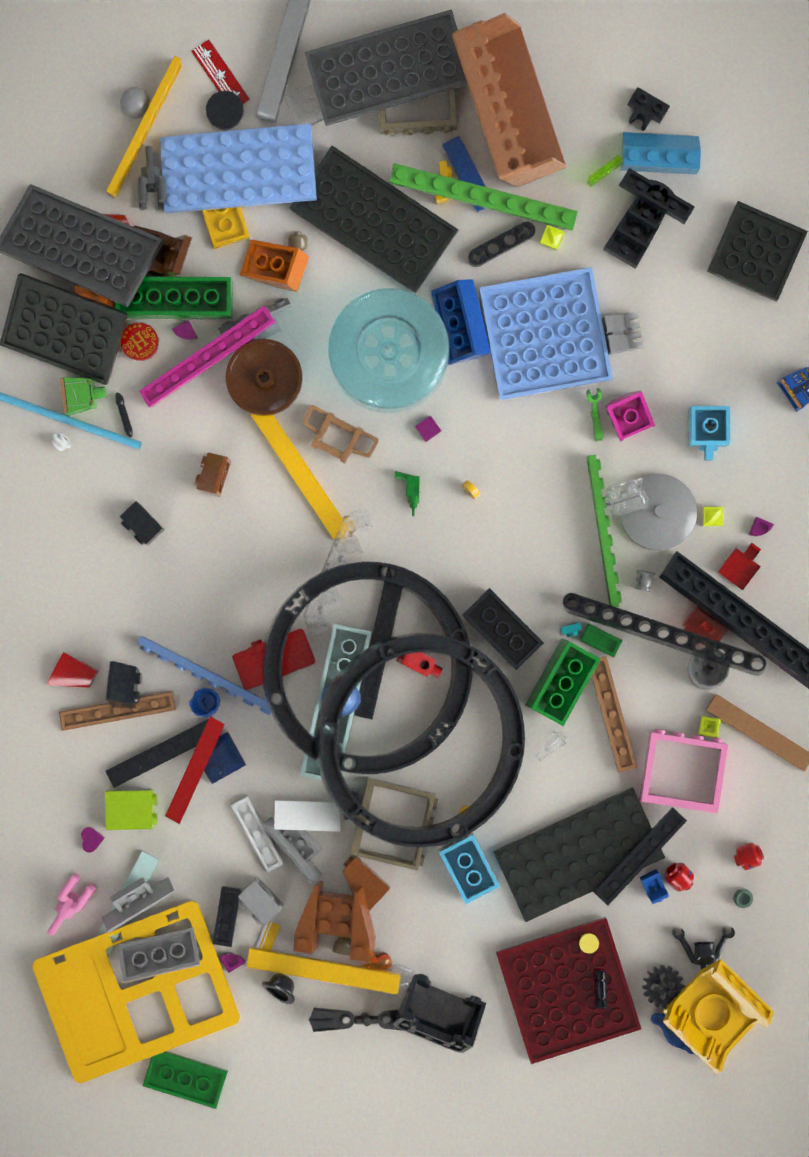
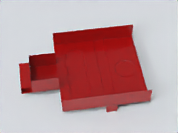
[718,543,761,590]

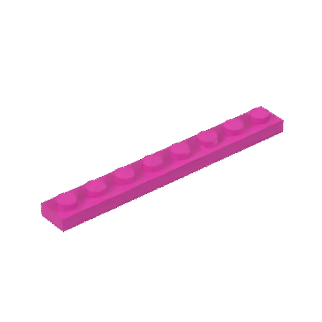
[139,305,276,408]

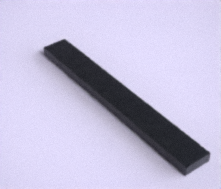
[354,568,403,720]

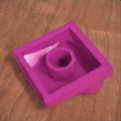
[605,390,655,441]

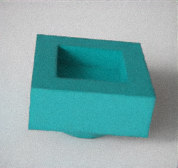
[560,623,582,638]

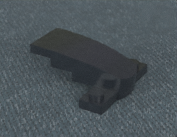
[603,168,695,269]

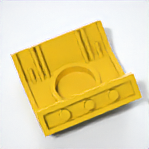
[663,959,774,1074]

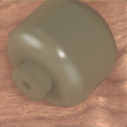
[289,232,307,251]

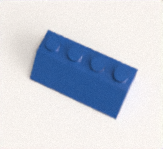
[431,279,491,365]

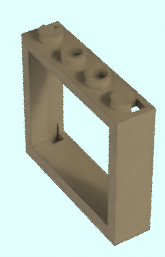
[379,89,457,136]
[350,777,438,871]

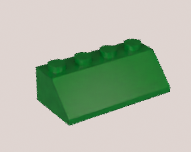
[525,638,600,726]

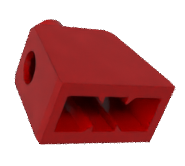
[396,652,443,678]

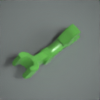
[586,388,604,441]

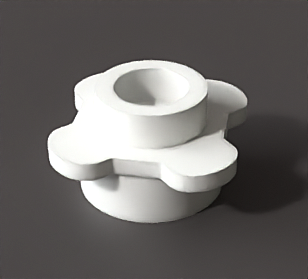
[51,433,71,451]

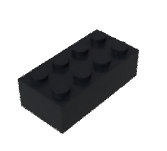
[461,588,544,670]

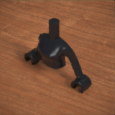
[672,927,735,970]

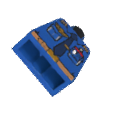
[776,367,809,412]

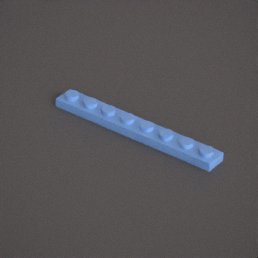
[137,636,271,715]

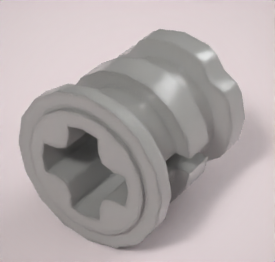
[635,570,656,592]

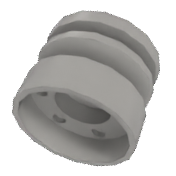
[687,648,730,690]

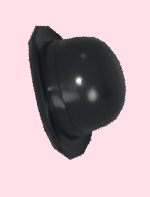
[262,973,295,1004]

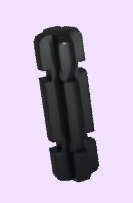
[595,970,607,1009]

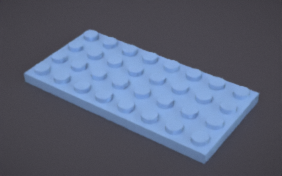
[160,124,317,213]

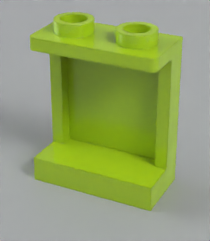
[105,789,158,830]

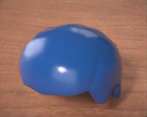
[189,688,220,717]

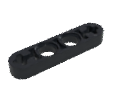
[468,221,536,267]

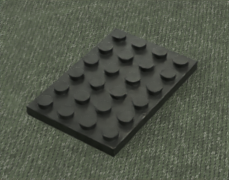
[0,273,129,385]

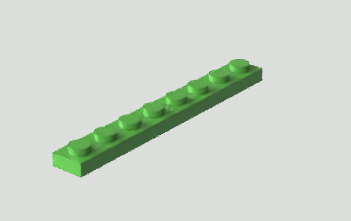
[586,455,622,607]

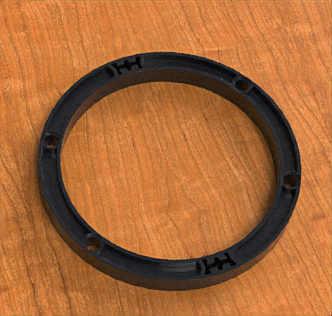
[261,562,473,774]
[315,633,525,847]

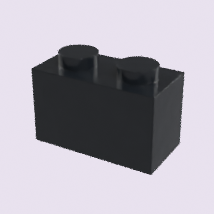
[119,501,165,545]

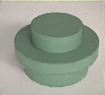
[733,888,753,908]

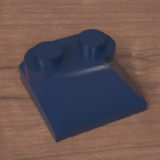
[194,732,246,784]

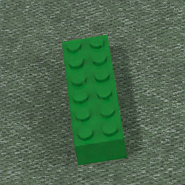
[115,277,233,319]

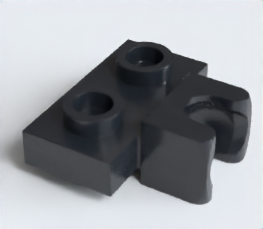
[627,87,670,131]

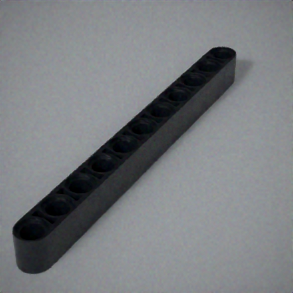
[563,593,766,676]

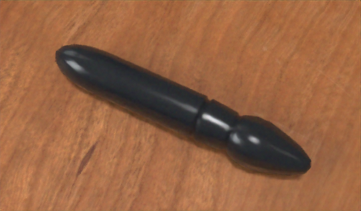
[115,392,133,438]

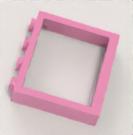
[639,729,728,813]

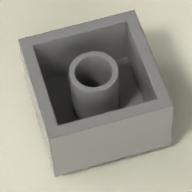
[238,877,284,926]

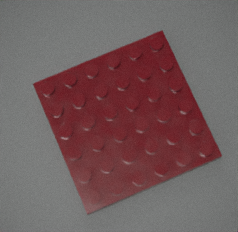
[496,917,641,1064]

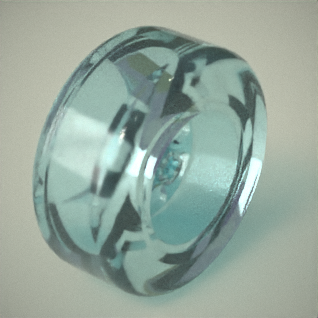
[328,288,449,413]

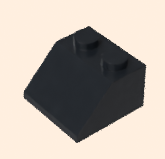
[106,661,142,708]

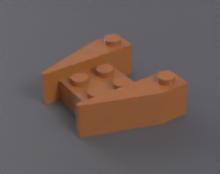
[293,881,376,962]

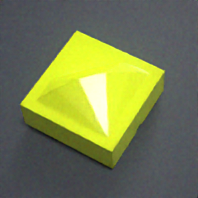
[540,225,565,250]
[703,507,723,526]
[698,716,721,739]

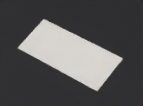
[274,800,341,831]

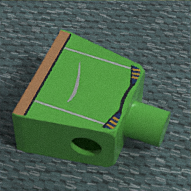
[60,377,107,416]

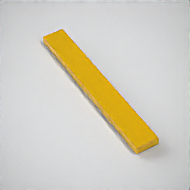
[106,55,183,198]
[249,413,350,540]
[247,947,401,994]

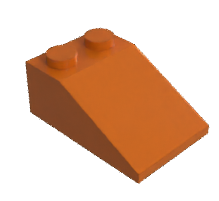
[239,239,309,292]

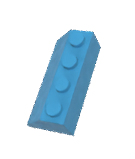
[621,132,701,175]

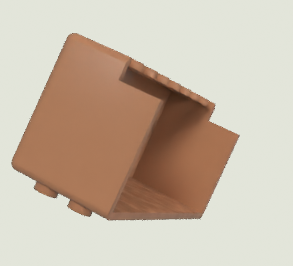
[452,13,567,187]

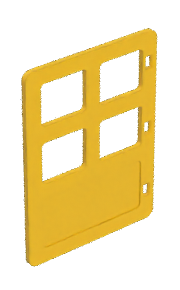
[32,901,240,1083]

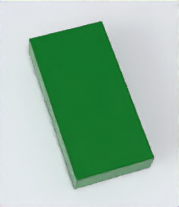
[579,623,623,658]

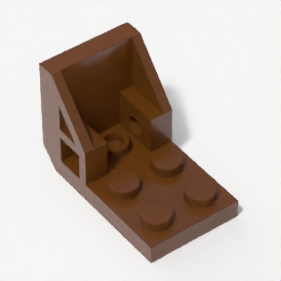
[133,225,192,277]

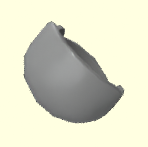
[120,87,149,119]

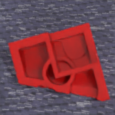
[47,652,99,688]

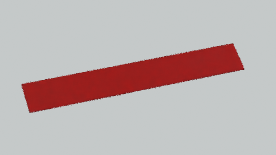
[165,716,225,824]

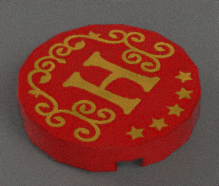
[121,323,159,361]

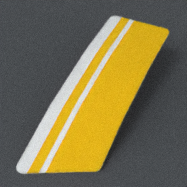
[256,921,280,950]

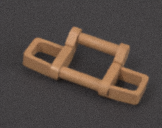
[303,405,379,464]

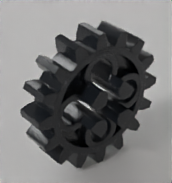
[642,965,685,1008]

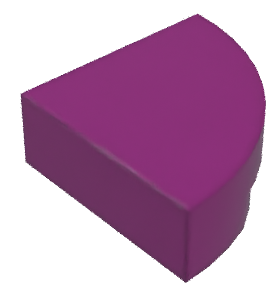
[172,320,198,340]
[748,517,774,536]
[219,953,246,973]

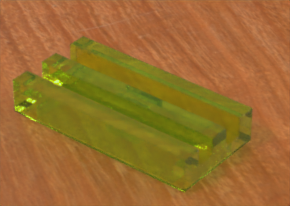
[587,155,623,187]

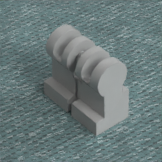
[602,312,644,355]

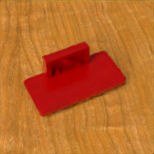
[232,628,316,690]

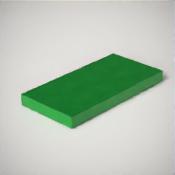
[142,1051,228,1109]

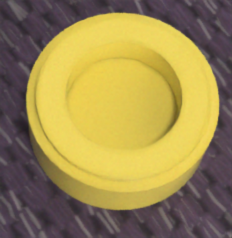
[579,933,599,953]

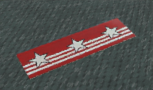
[191,39,250,104]

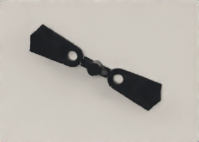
[309,1007,403,1032]

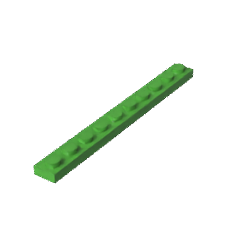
[389,163,578,231]

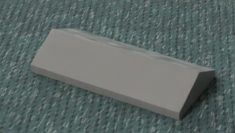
[117,927,200,983]

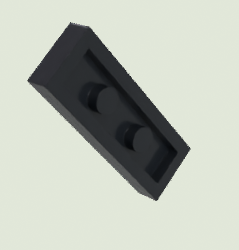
[212,886,241,947]

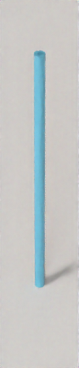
[0,392,142,449]

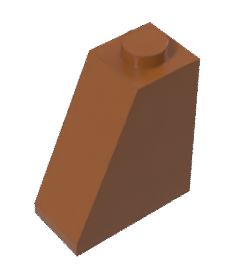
[343,856,390,911]

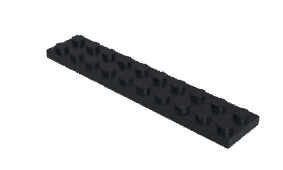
[659,551,809,689]

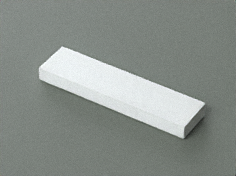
[231,795,284,873]

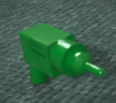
[395,471,420,516]

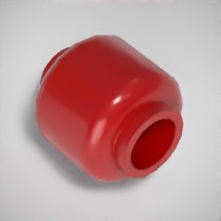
[734,842,764,870]
[665,863,694,892]

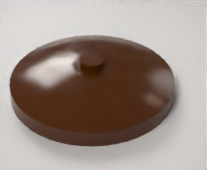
[226,339,303,416]

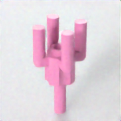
[47,873,97,936]

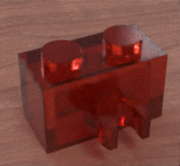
[682,606,729,647]

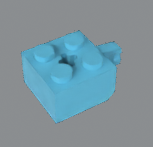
[688,406,730,461]

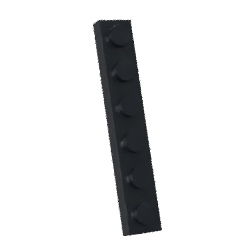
[105,719,208,788]
[593,807,687,906]

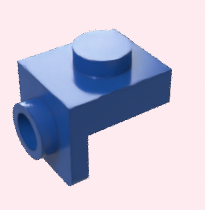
[639,869,669,904]

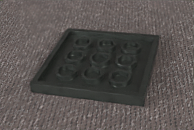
[707,201,808,302]

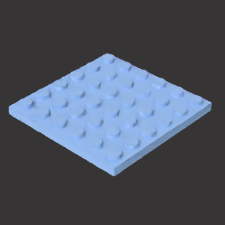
[479,267,613,401]

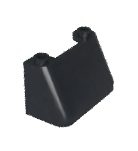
[393,974,486,1053]

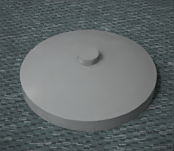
[620,474,697,551]

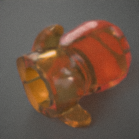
[360,952,392,971]

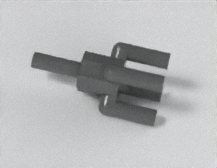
[138,146,166,210]

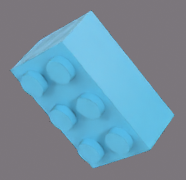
[438,832,500,904]

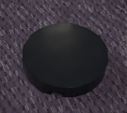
[206,91,244,130]

